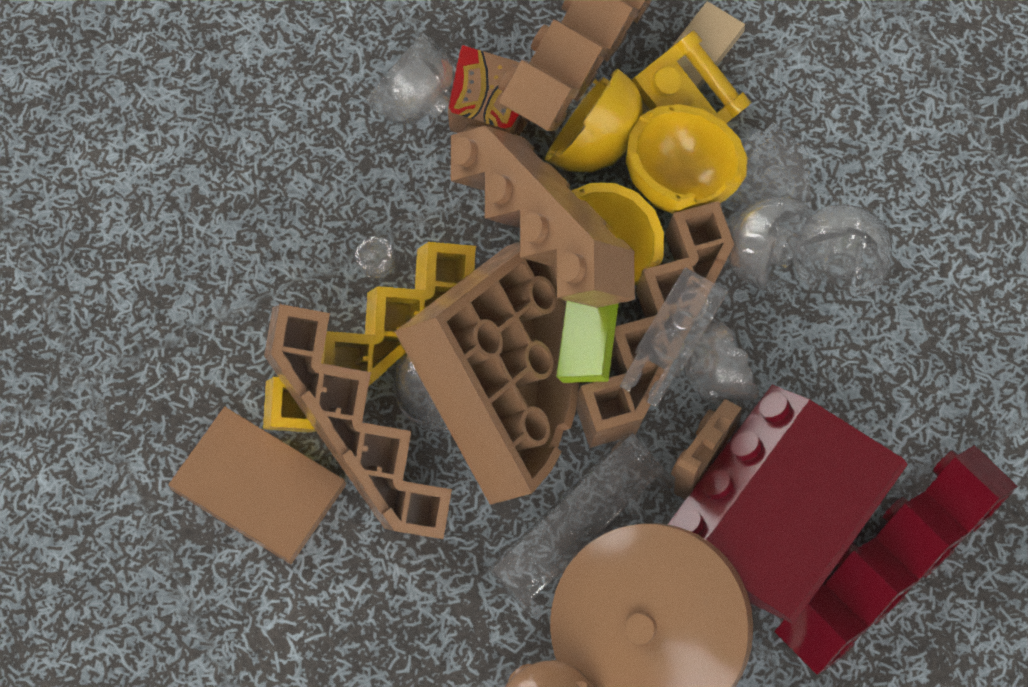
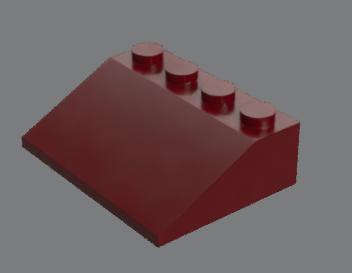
[667,384,908,624]

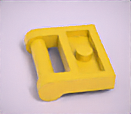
[631,30,752,123]

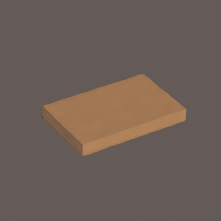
[168,406,346,564]

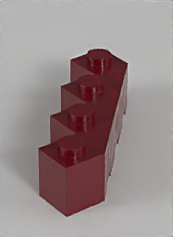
[774,445,1018,676]

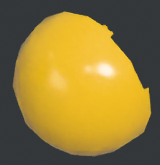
[545,69,642,172]
[626,104,747,214]
[571,183,664,285]

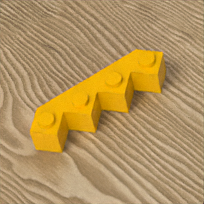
[263,242,476,433]

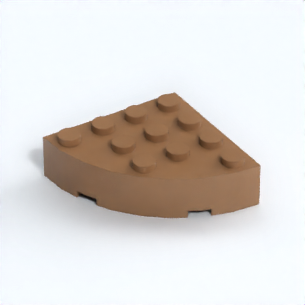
[395,241,579,505]

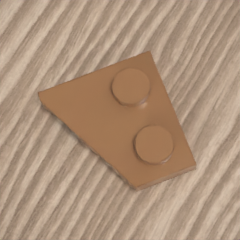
[671,399,742,500]

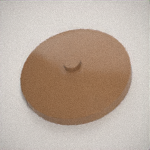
[550,523,753,687]

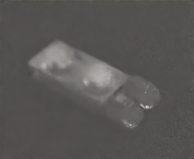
[620,267,728,407]

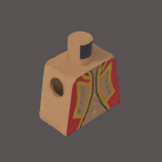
[448,45,529,136]

